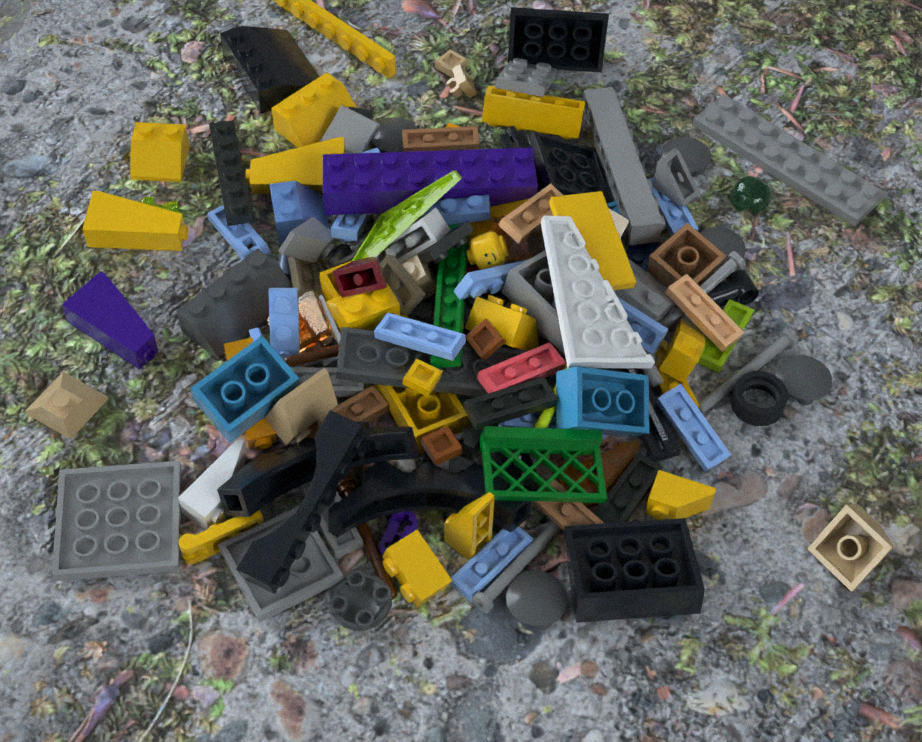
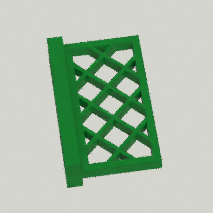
[478,426,607,503]

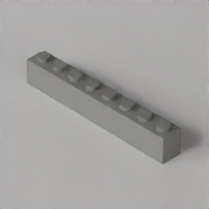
[583,87,666,245]

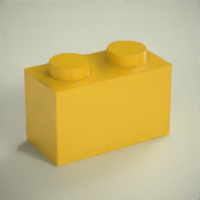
[382,530,452,608]

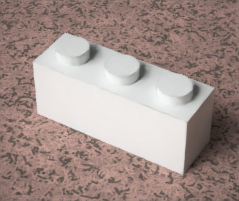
[376,207,451,264]

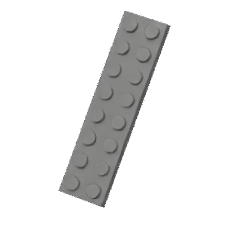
[692,94,886,227]

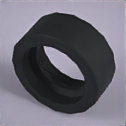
[731,371,788,426]

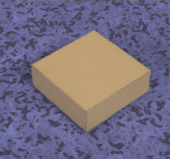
[435,49,468,78]

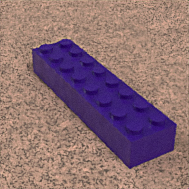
[323,148,538,215]

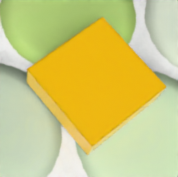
[402,359,443,397]

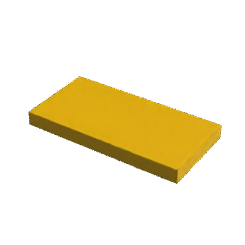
[549,191,637,291]

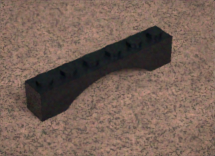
[236,410,366,594]

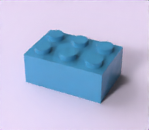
[191,336,300,443]
[556,366,649,437]

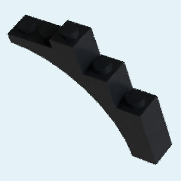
[217,422,420,517]
[328,460,531,538]

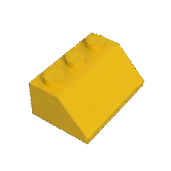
[271,72,357,148]

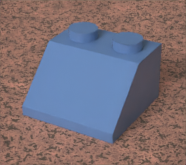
[270,181,329,243]

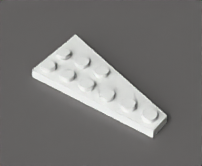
[541,216,655,368]

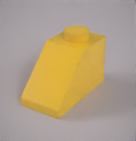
[645,470,717,520]

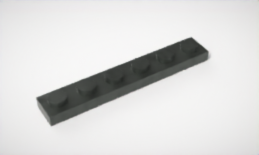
[209,120,254,226]

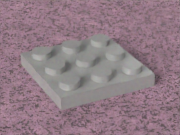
[218,506,343,623]

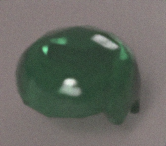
[729,176,772,214]

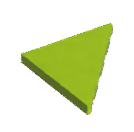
[351,170,462,262]

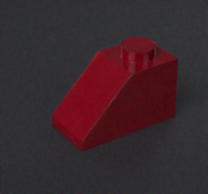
[332,256,387,298]

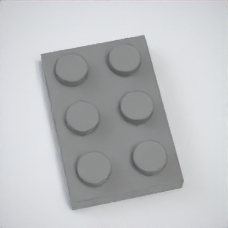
[495,58,557,97]

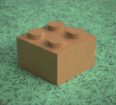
[647,223,727,288]

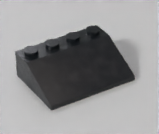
[508,7,609,73]
[220,26,320,114]
[564,518,705,623]

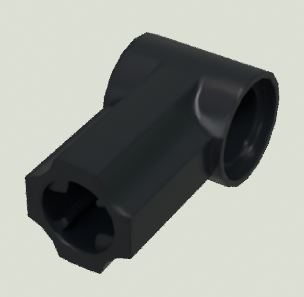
[707,269,759,307]

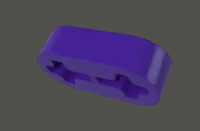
[379,511,418,560]

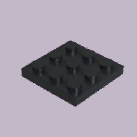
[529,131,614,203]

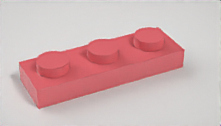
[477,342,566,393]

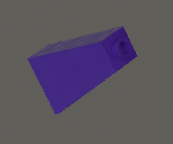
[62,271,159,369]

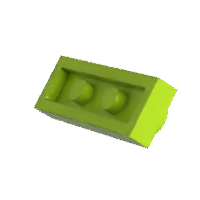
[698,299,754,373]

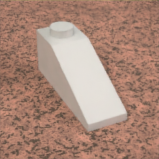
[178,438,247,530]

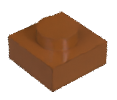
[465,318,506,360]
[421,426,462,466]

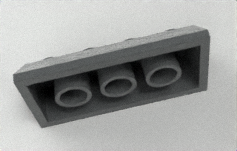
[177,249,293,361]

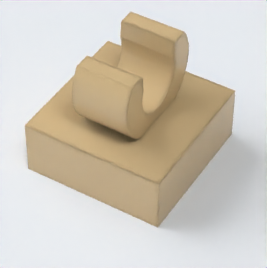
[446,64,478,99]

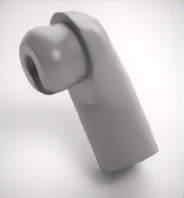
[641,351,664,388]

